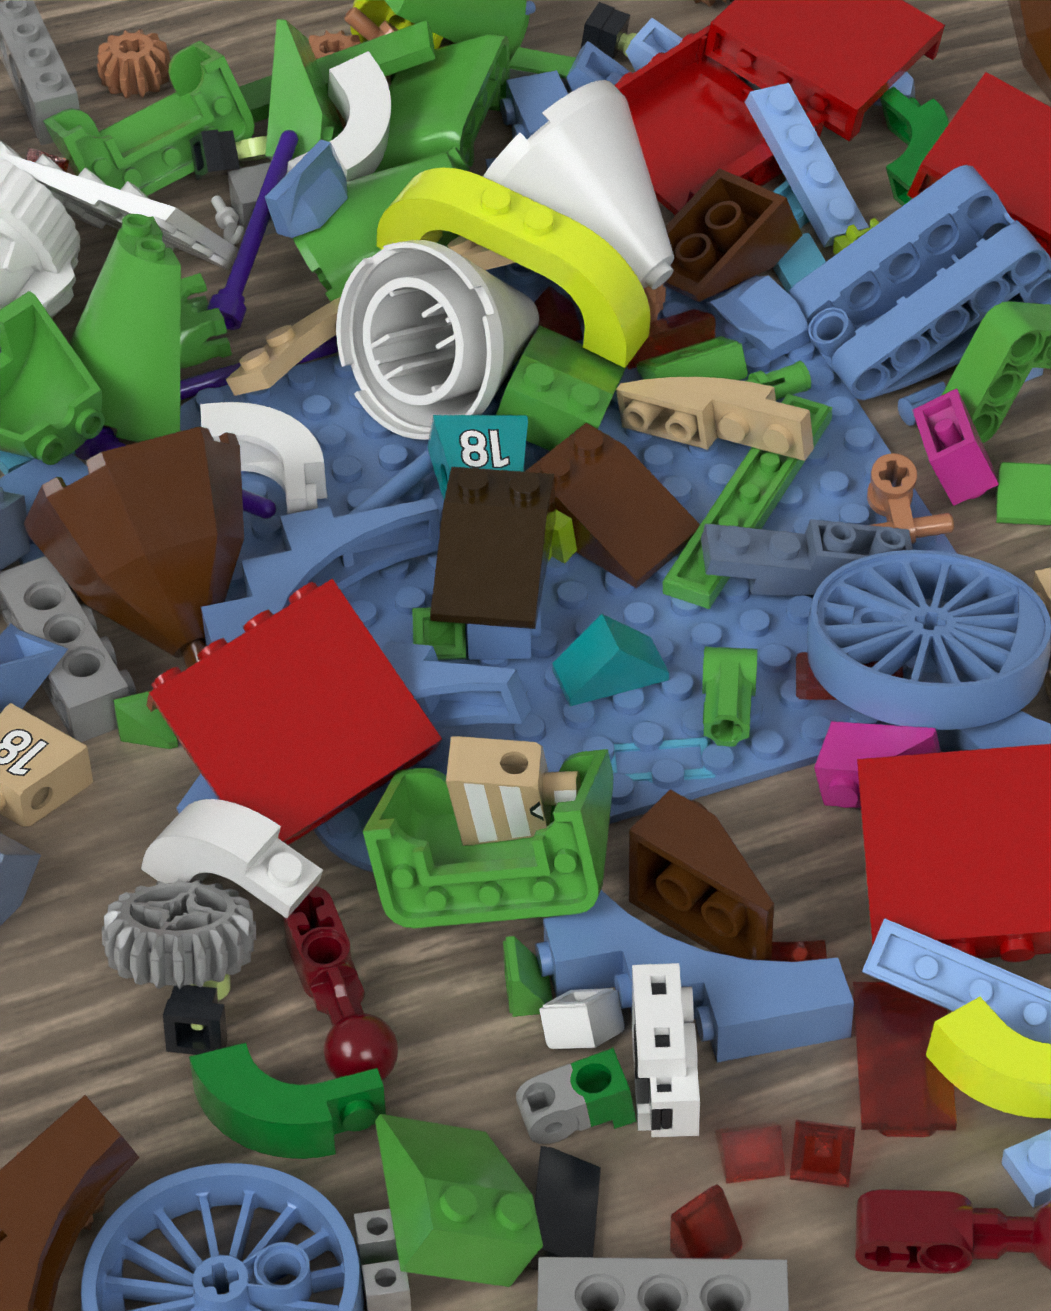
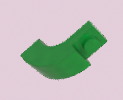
[880,86,949,206]
[189,1043,386,1159]

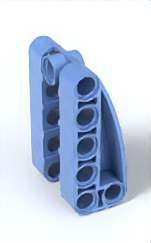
[788,165,1051,400]

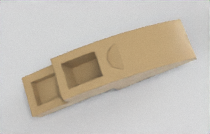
[616,377,814,461]

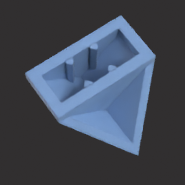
[0,623,68,713]

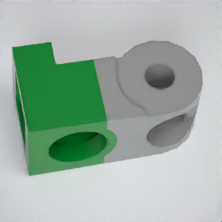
[516,1048,637,1144]

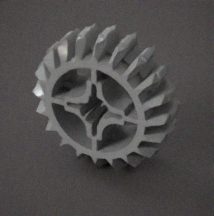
[102,879,256,989]

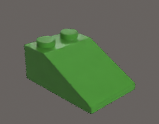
[265,19,344,160]
[496,325,627,451]
[375,1114,543,1287]

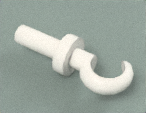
[211,195,245,245]

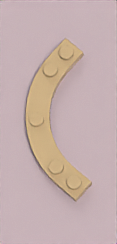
[226,236,516,396]

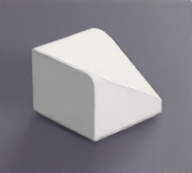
[539,988,624,1049]

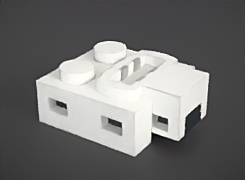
[632,963,700,1137]

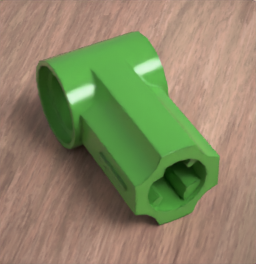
[702,646,758,747]

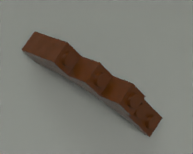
[0,1095,139,1311]

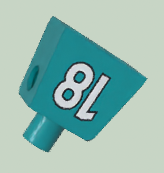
[428,415,528,499]

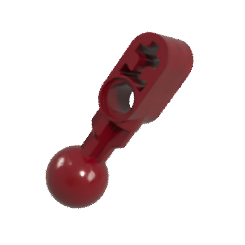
[283,886,398,1081]
[855,1189,1051,1274]

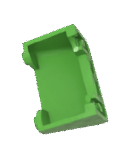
[373,34,510,173]
[43,41,255,196]
[363,749,614,928]

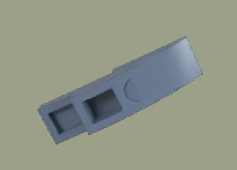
[701,519,913,596]

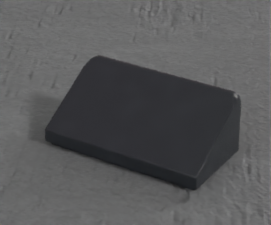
[531,1146,601,1270]

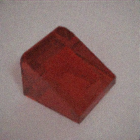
[670,1184,743,1259]

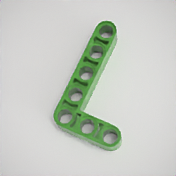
[941,301,1051,443]

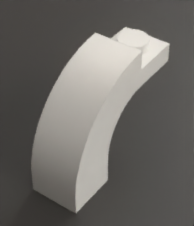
[287,51,391,181]
[200,402,327,514]
[141,799,323,918]

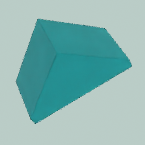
[552,614,669,706]

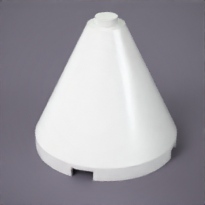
[483,80,674,290]
[336,240,539,440]

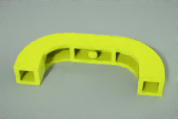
[377,167,651,368]
[926,997,1051,1119]

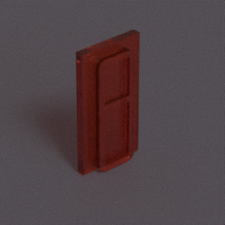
[852,982,957,1137]

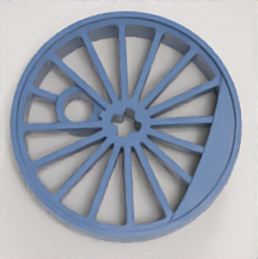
[807,550,1051,730]
[81,1163,364,1311]

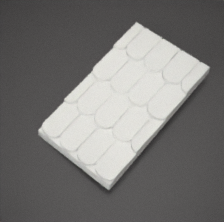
[0,140,239,270]

